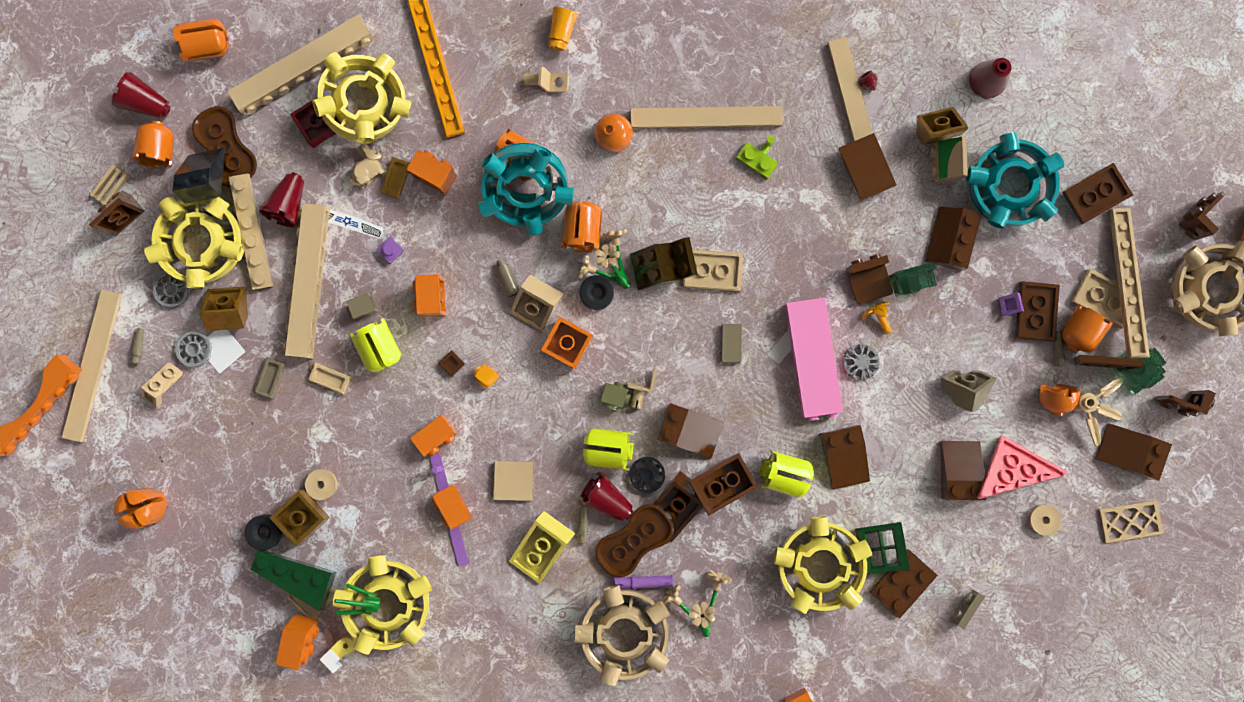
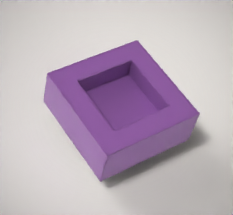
[376,237,404,264]
[999,293,1024,316]

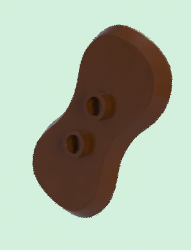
[192,106,257,187]
[595,504,674,577]

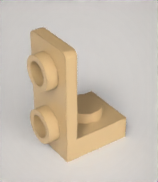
[141,363,183,409]

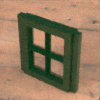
[855,522,910,575]

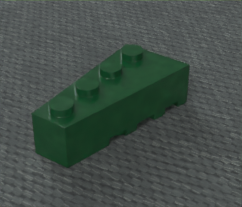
[251,550,337,611]

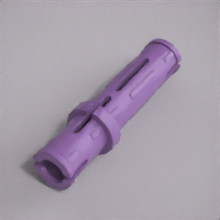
[614,575,673,591]

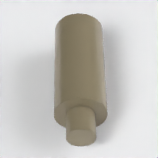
[496,259,519,298]

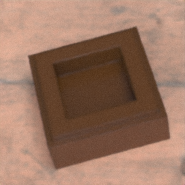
[438,350,465,377]

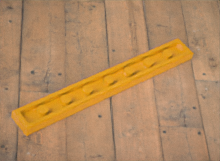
[407,0,465,139]

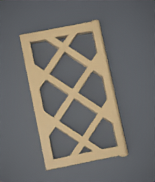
[1099,500,1164,544]

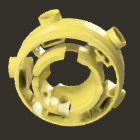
[312,52,412,144]
[144,196,244,288]
[773,516,872,614]
[333,555,432,654]

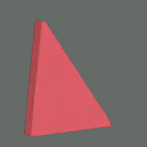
[977,436,1067,499]

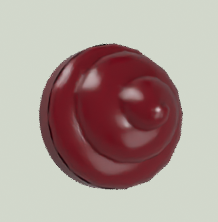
[859,70,878,91]

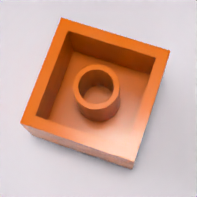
[406,150,457,195]
[412,274,446,318]
[541,316,594,370]
[275,613,319,671]

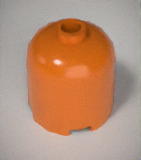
[131,121,174,169]
[1062,304,1113,353]

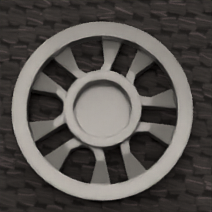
[153,272,190,307]
[175,331,213,367]
[843,344,880,380]

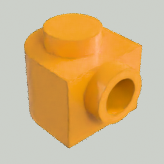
[472,364,500,388]

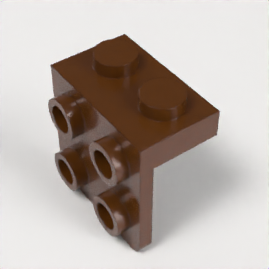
[1179,191,1226,241]
[846,254,893,304]
[1155,390,1216,417]

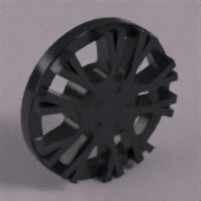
[629,457,665,493]

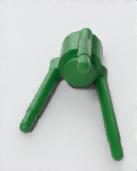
[334,584,380,615]

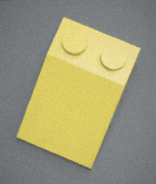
[509,511,575,584]

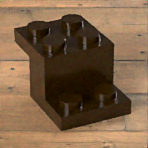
[630,237,698,291]

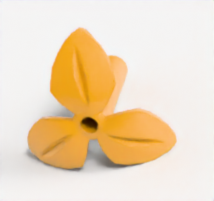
[861,302,892,334]

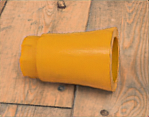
[548,7,578,51]

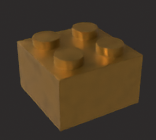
[270,489,330,546]

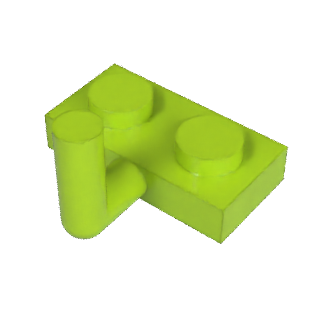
[736,135,779,180]

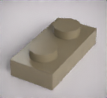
[952,590,985,629]

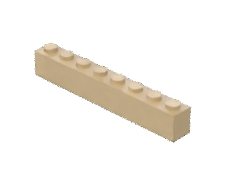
[227,14,374,115]
[283,203,330,359]

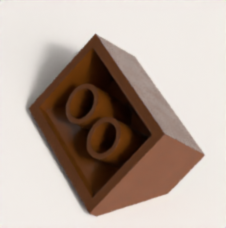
[925,207,982,271]

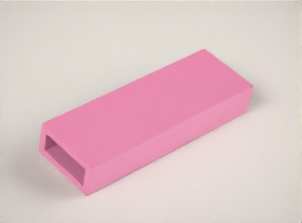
[784,298,843,421]

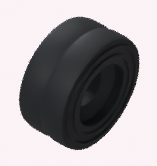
[579,275,614,310]
[245,514,283,550]

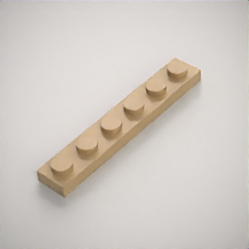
[229,173,273,290]

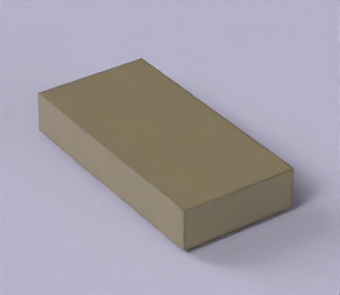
[721,324,742,363]
[254,357,286,399]

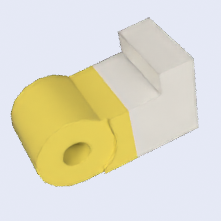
[320,635,356,673]

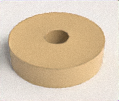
[305,469,338,500]
[1028,504,1062,536]

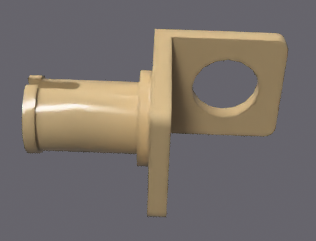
[524,67,569,92]
[627,368,657,409]

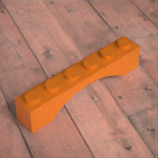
[0,355,82,456]

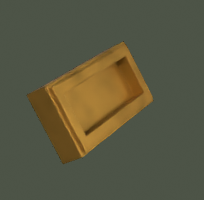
[380,157,410,200]

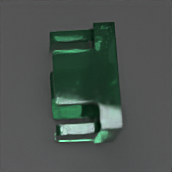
[889,262,937,297]
[1113,348,1166,395]

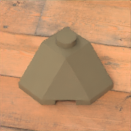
[941,370,996,412]

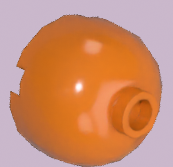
[594,113,633,153]
[1039,384,1081,416]

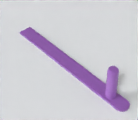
[431,454,469,566]

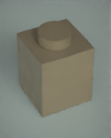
[346,293,378,320]

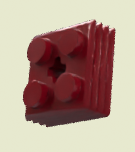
[290,96,341,148]

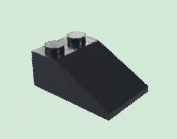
[172,148,225,204]

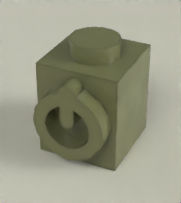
[601,382,631,412]

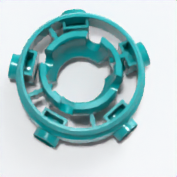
[966,132,1065,229]
[478,143,574,236]

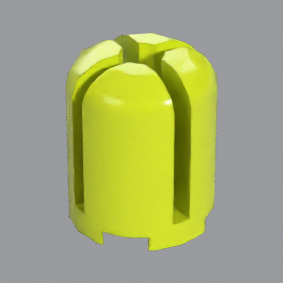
[349,318,401,372]
[582,428,634,471]
[759,450,814,497]

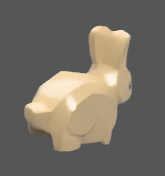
[348,144,386,189]

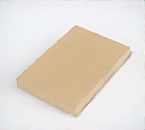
[683,249,743,292]
[1070,268,1124,329]

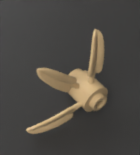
[1074,377,1123,446]

